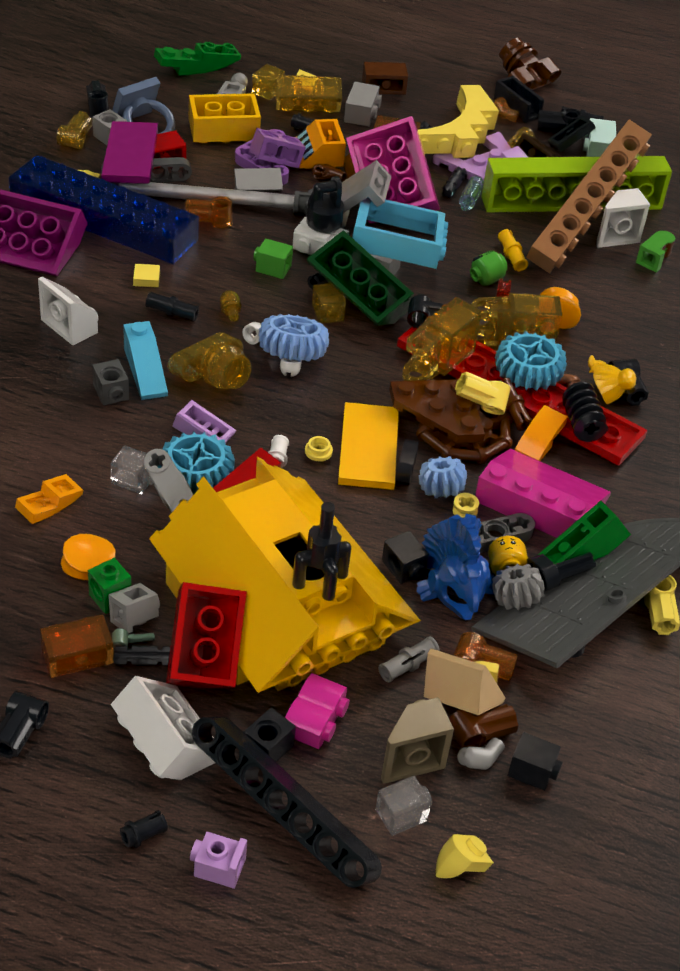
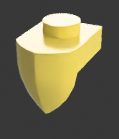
[436,834,494,878]

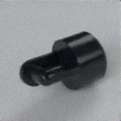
[306,176,344,233]

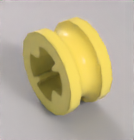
[452,493,479,517]

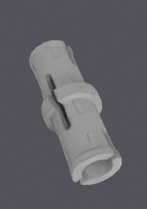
[378,636,440,683]

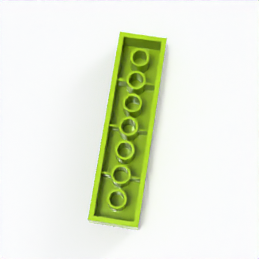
[481,156,672,212]

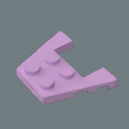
[432,132,511,186]

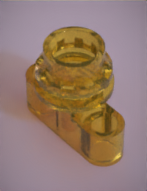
[168,332,251,389]

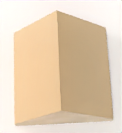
[424,649,505,715]

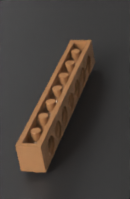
[526,119,652,274]

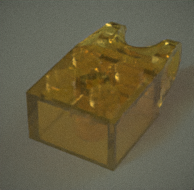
[466,293,562,351]
[402,297,482,381]

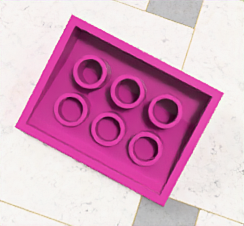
[346,116,440,223]
[475,449,611,538]

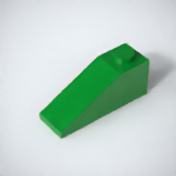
[538,500,631,564]

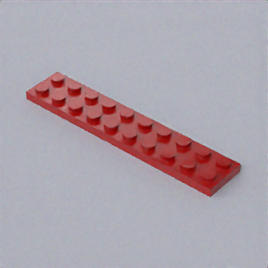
[397,324,648,466]

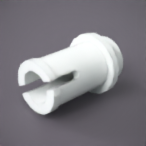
[268,435,289,468]

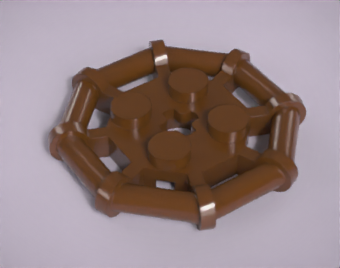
[416,403,513,464]

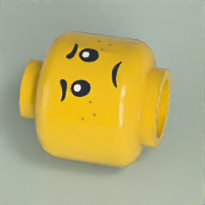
[488,535,528,575]

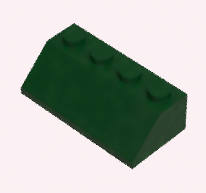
[307,230,414,326]

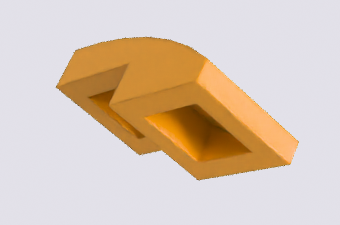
[515,405,568,461]
[15,474,83,524]

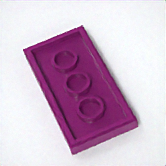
[101,121,158,184]

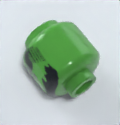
[470,250,508,286]

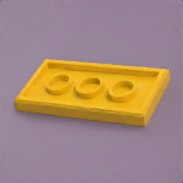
[338,402,399,490]

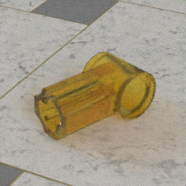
[57,111,93,150]

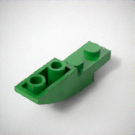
[154,42,241,75]

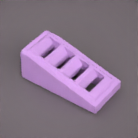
[172,400,236,444]

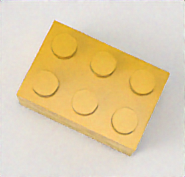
[189,93,261,143]

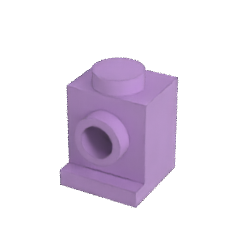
[190,832,247,889]

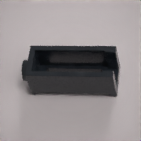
[494,76,544,123]

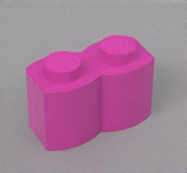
[285,673,350,749]

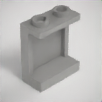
[340,160,391,228]

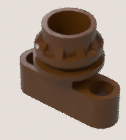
[499,38,562,91]

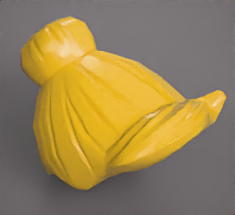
[588,355,637,405]

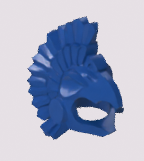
[416,514,494,620]

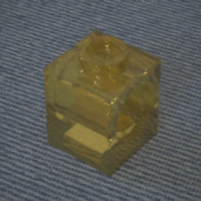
[252,64,285,100]
[312,283,346,323]

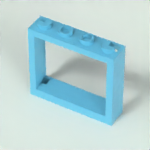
[352,197,448,269]

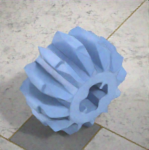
[419,456,467,498]

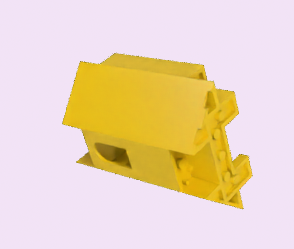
[149,457,421,693]

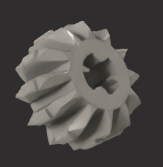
[492,563,545,610]

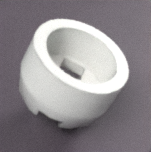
[242,322,261,345]
[280,358,302,377]

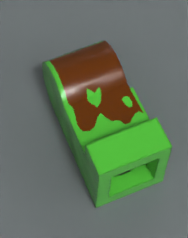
[636,231,675,272]

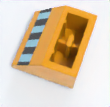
[296,119,346,169]

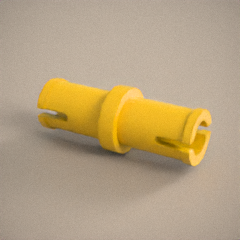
[498,229,528,272]

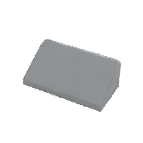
[234,168,283,192]

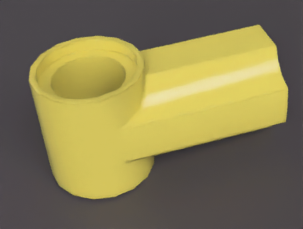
[455,372,511,415]
[644,575,680,635]

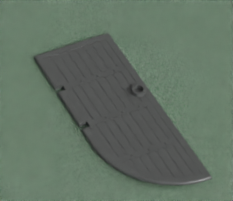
[471,518,680,668]

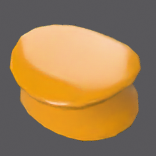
[538,287,581,329]
[61,534,116,580]

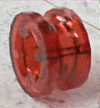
[496,278,512,302]

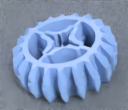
[258,314,329,362]

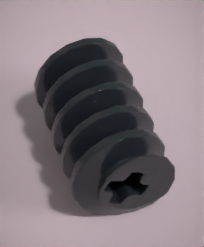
[562,382,608,442]

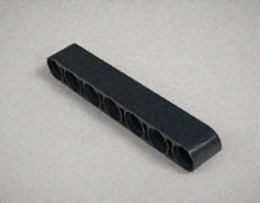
[192,717,382,888]

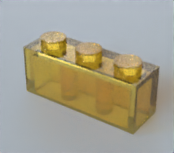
[276,75,342,112]

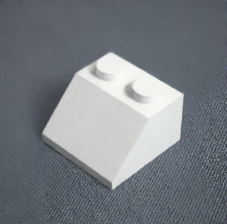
[596,188,650,248]
[38,277,98,345]

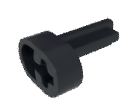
[527,552,596,591]

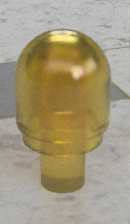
[220,290,242,322]

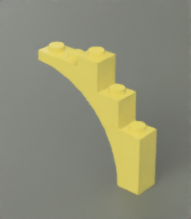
[418,85,499,158]

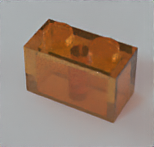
[40,614,114,678]

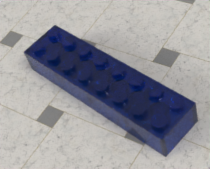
[9,155,199,264]

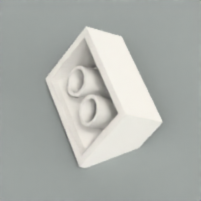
[111,676,215,780]

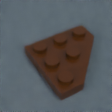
[389,379,485,443]

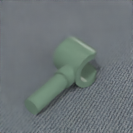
[110,628,155,652]

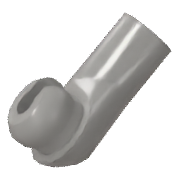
[457,738,505,770]

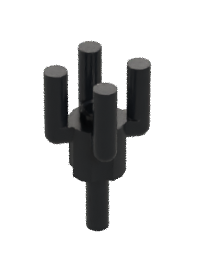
[292,502,351,601]

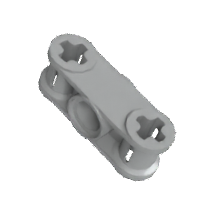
[144,449,193,513]

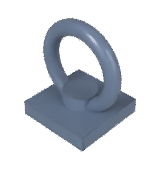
[112,77,175,134]

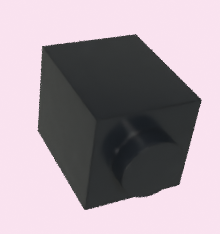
[507,732,563,791]

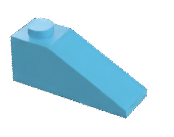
[123,321,168,400]

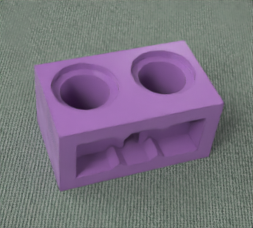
[250,128,306,168]

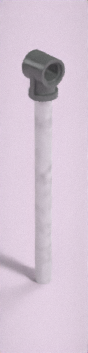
[119,182,328,216]

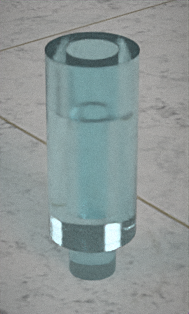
[459,176,484,211]

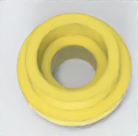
[305,436,333,462]

